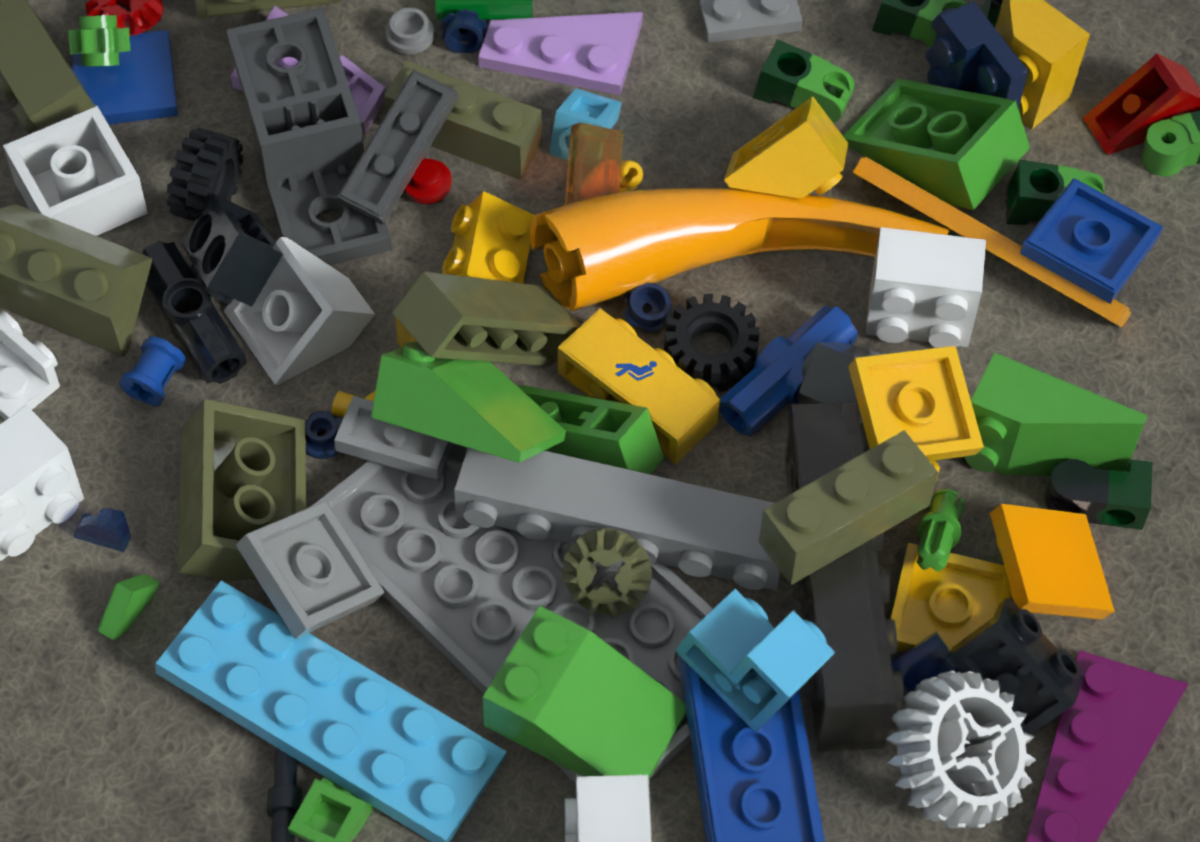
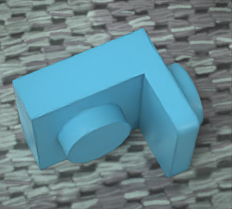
[549,88,622,168]

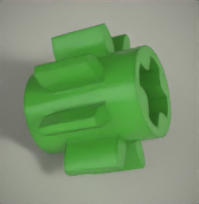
[68,15,131,67]

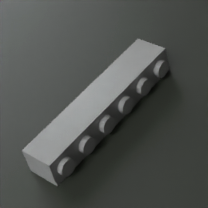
[454,448,781,591]

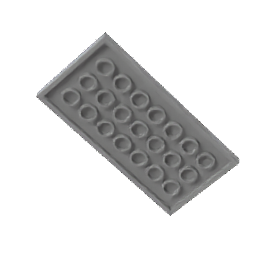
[309,443,713,784]

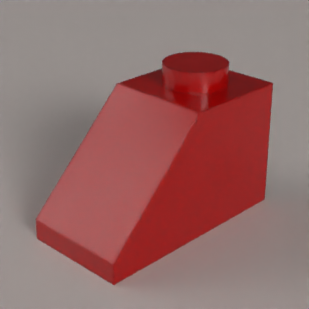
[1083,53,1200,155]

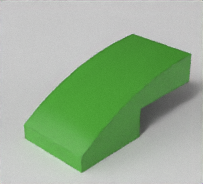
[288,777,374,842]

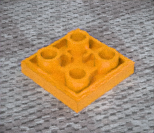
[990,504,1115,620]

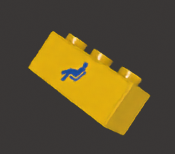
[558,308,720,464]

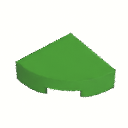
[98,574,160,640]

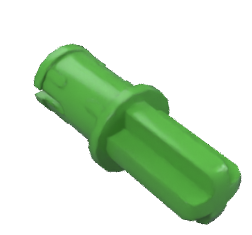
[917,489,965,572]

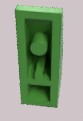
[519,385,664,474]

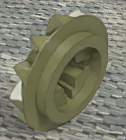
[562,528,652,618]

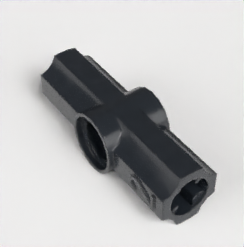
[142,240,247,384]

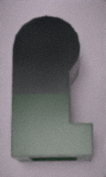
[1044,459,1153,530]

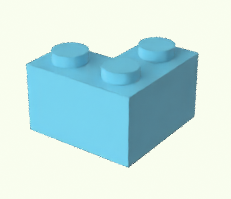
[675,589,835,733]

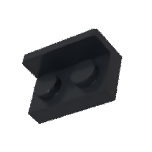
[948,598,1083,735]

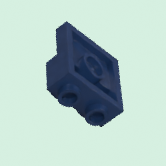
[926,1,1028,110]

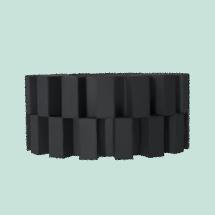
[167,127,243,222]
[664,294,760,392]

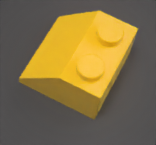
[995,0,1090,130]
[724,96,848,199]

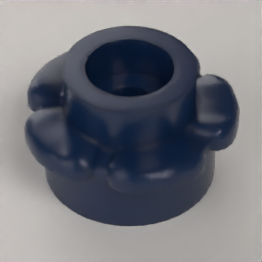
[440,9,488,53]
[622,283,673,333]
[305,411,343,459]

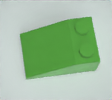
[843,78,1030,210]
[371,342,566,463]
[963,352,1148,476]
[483,605,687,781]

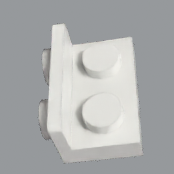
[0,311,60,420]

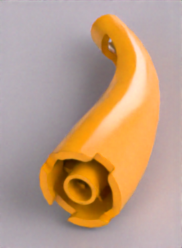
[530,188,949,312]

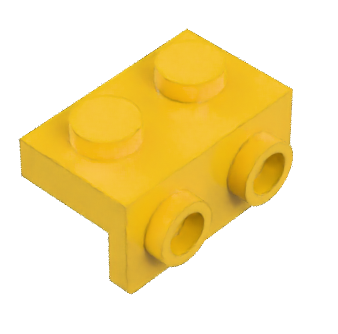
[442,191,534,283]

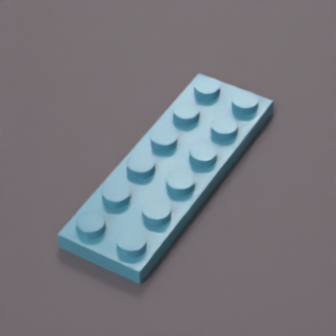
[155,580,507,842]

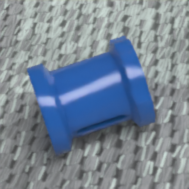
[119,336,186,407]

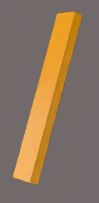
[853,156,1132,328]

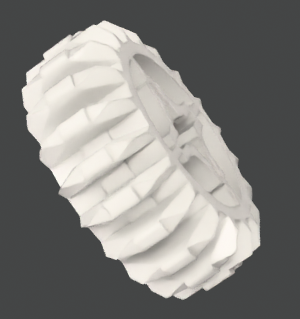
[886,671,1036,829]

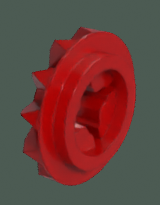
[85,0,164,36]

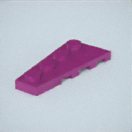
[1026,650,1188,842]

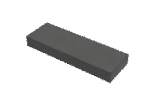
[337,69,459,225]

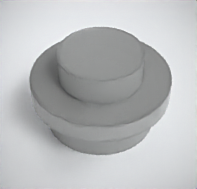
[386,8,434,54]

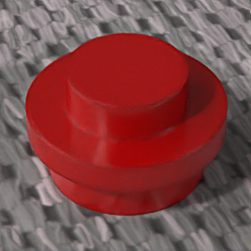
[404,158,452,204]

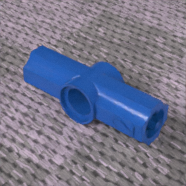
[719,305,858,437]

